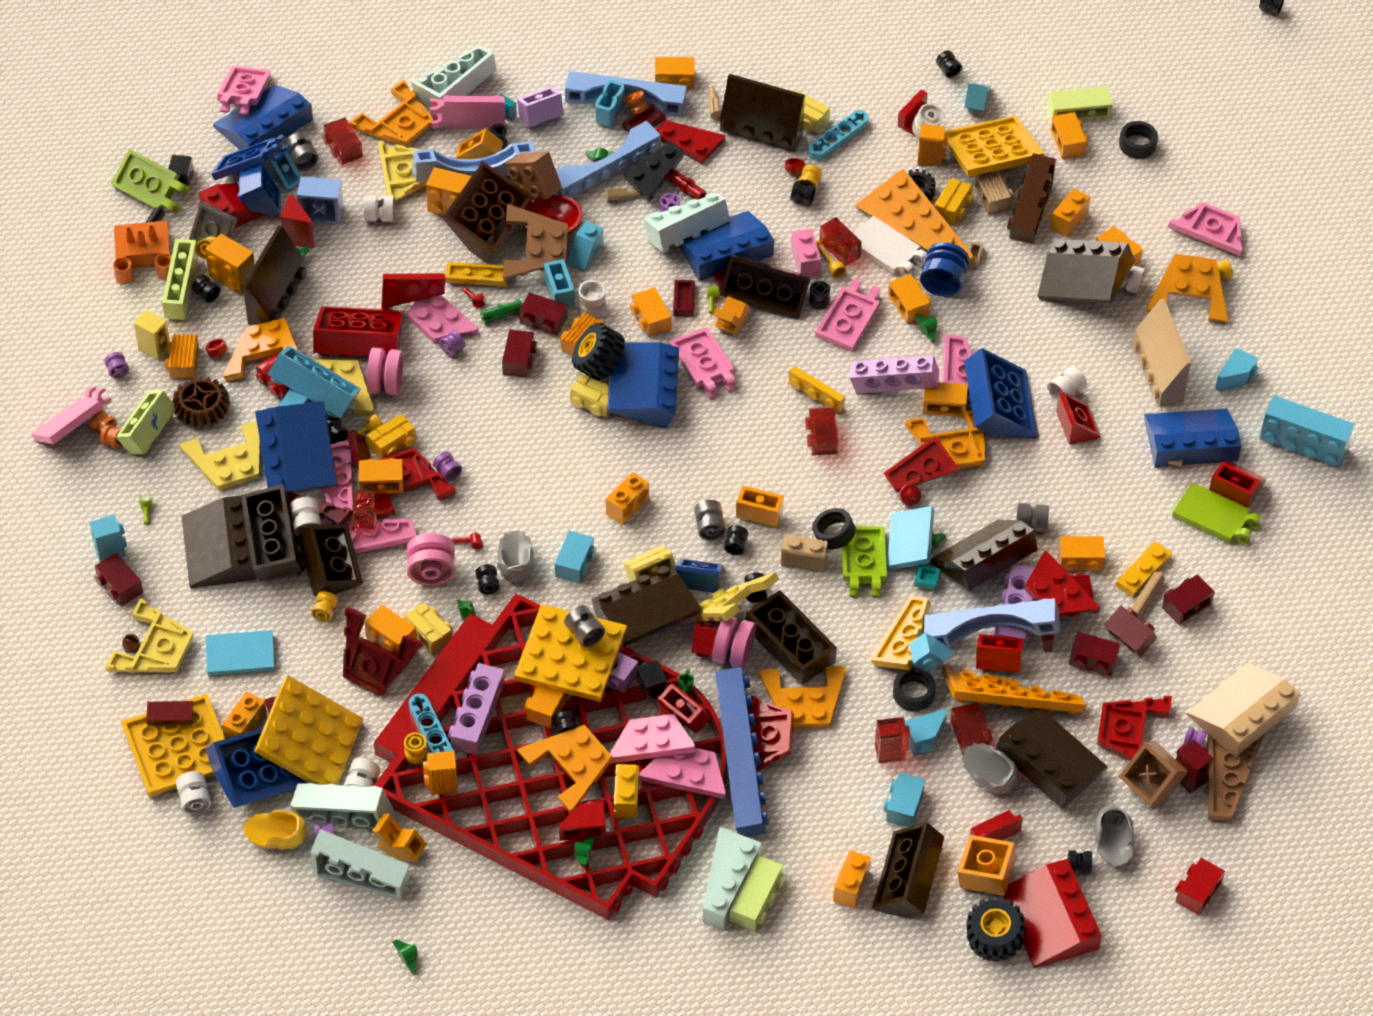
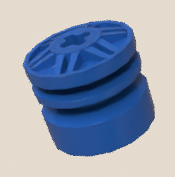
[920,242,970,297]

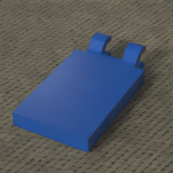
[211,135,290,181]

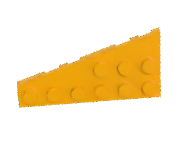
[855,168,975,263]
[942,664,1086,714]

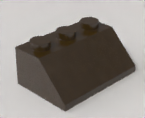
[298,524,363,596]

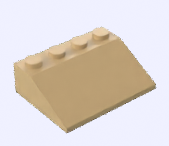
[1132,298,1191,406]
[1186,663,1301,757]

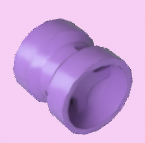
[433,451,462,481]

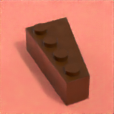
[1007,153,1056,244]

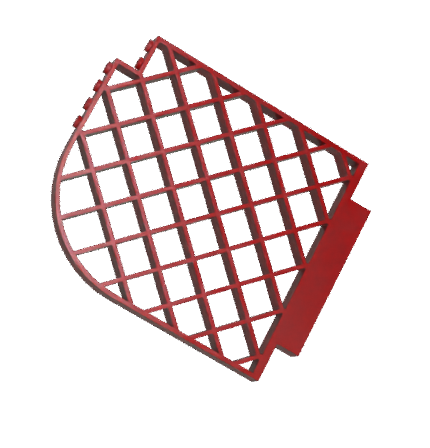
[373,593,726,920]

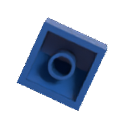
[238,164,281,217]

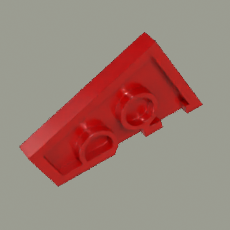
[656,120,726,164]
[381,273,446,309]
[883,436,961,492]

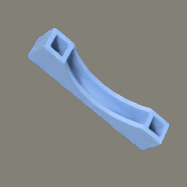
[565,71,686,117]
[555,121,661,198]
[412,142,536,183]
[924,598,1060,647]

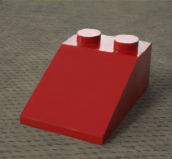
[199,183,266,228]

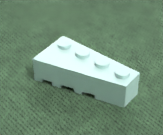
[411,45,497,107]
[644,193,730,253]
[290,783,396,833]
[702,827,762,930]
[310,829,410,900]

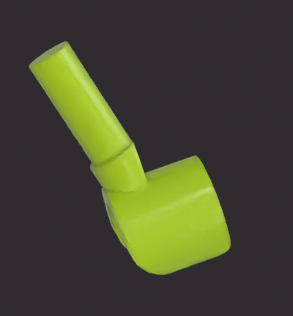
[707,285,719,314]
[139,494,153,524]

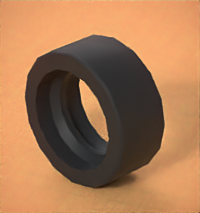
[1119,121,1158,159]
[812,508,856,550]
[893,667,936,711]

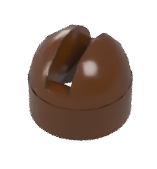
[122,634,141,653]

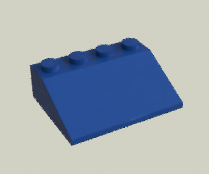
[213,84,313,150]
[679,211,774,281]
[607,342,679,428]
[964,348,1038,439]
[255,401,338,494]
[1144,408,1242,467]
[205,728,309,808]

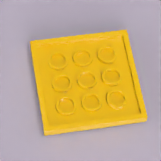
[944,115,1044,177]
[514,604,627,702]
[254,675,364,785]
[121,693,225,797]

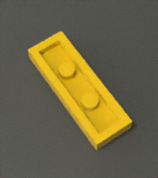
[445,262,508,287]
[788,366,845,414]
[1115,541,1172,598]

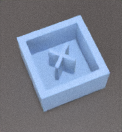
[297,177,344,225]

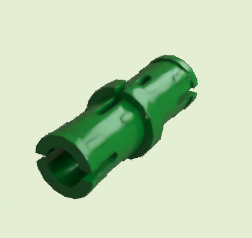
[480,299,522,324]

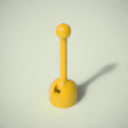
[816,240,847,279]
[337,414,383,443]

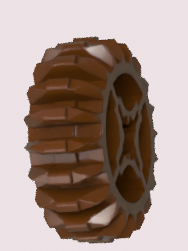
[172,376,230,429]

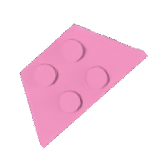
[1168,202,1242,256]
[407,295,478,344]
[610,714,696,764]
[639,748,725,799]

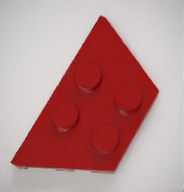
[1024,551,1100,618]
[750,696,794,772]

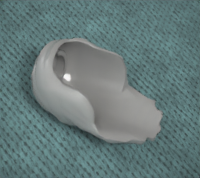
[497,531,534,582]
[962,743,1019,795]
[1094,806,1134,867]

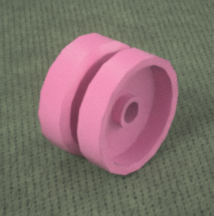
[367,347,404,396]
[407,533,455,586]
[712,617,756,669]

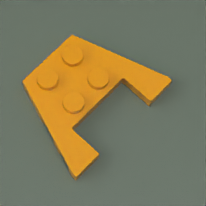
[349,79,434,147]
[1146,254,1228,323]
[223,318,298,382]
[905,410,985,469]
[759,666,846,730]
[517,725,613,813]

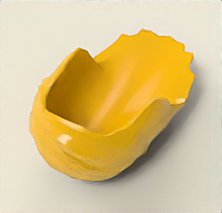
[243,810,307,851]

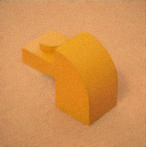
[713,296,751,334]
[372,813,427,862]

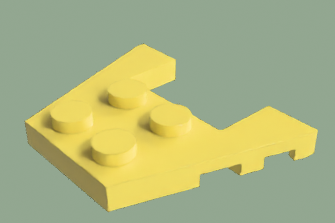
[315,359,374,416]
[179,421,260,491]
[694,572,779,621]
[105,599,194,672]

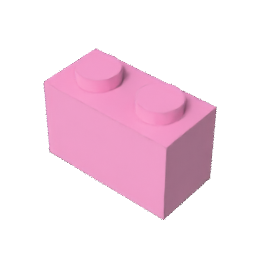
[791,228,821,277]

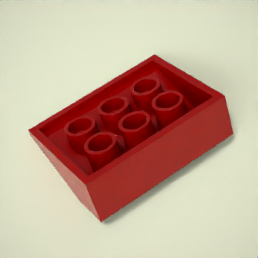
[313,306,404,358]
[1003,859,1102,968]

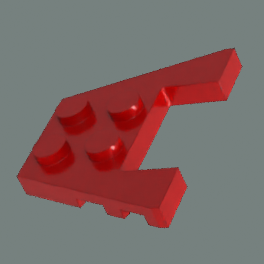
[375,448,456,520]
[1097,696,1172,760]

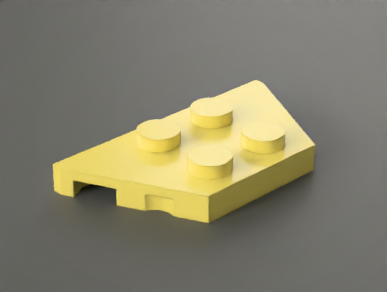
[378,141,426,202]

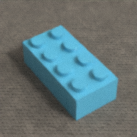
[267,345,361,418]
[1259,395,1355,468]

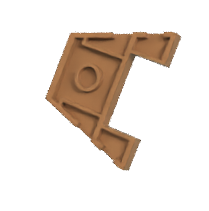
[503,205,568,280]

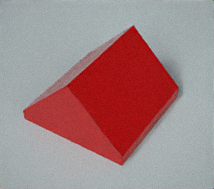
[280,194,314,249]
[1056,391,1101,445]

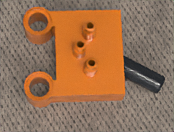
[113,206,172,285]

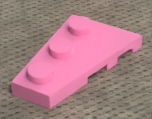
[942,334,972,392]

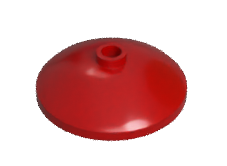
[523,194,583,235]

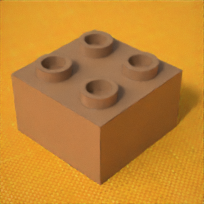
[505,152,563,200]
[1118,742,1188,806]

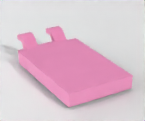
[217,66,271,115]
[430,96,505,129]
[815,278,880,352]
[669,327,736,399]
[31,387,112,444]

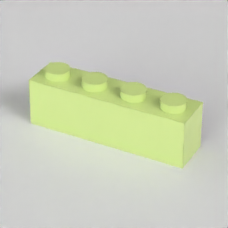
[162,239,199,320]

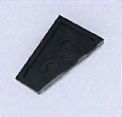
[624,140,684,202]

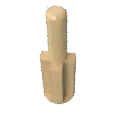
[708,85,721,120]
[605,188,642,201]

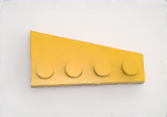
[870,596,931,670]

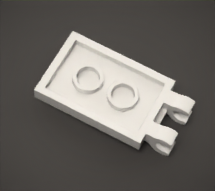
[847,216,927,276]

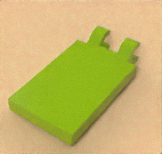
[111,149,190,212]
[1172,482,1261,546]
[841,526,887,596]

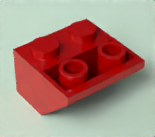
[1209,460,1267,508]

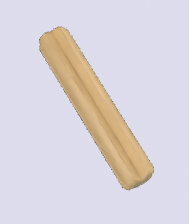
[1131,572,1165,619]

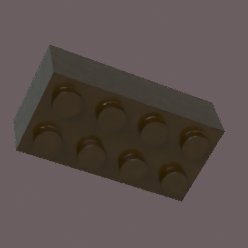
[241,484,302,582]
[746,590,837,685]

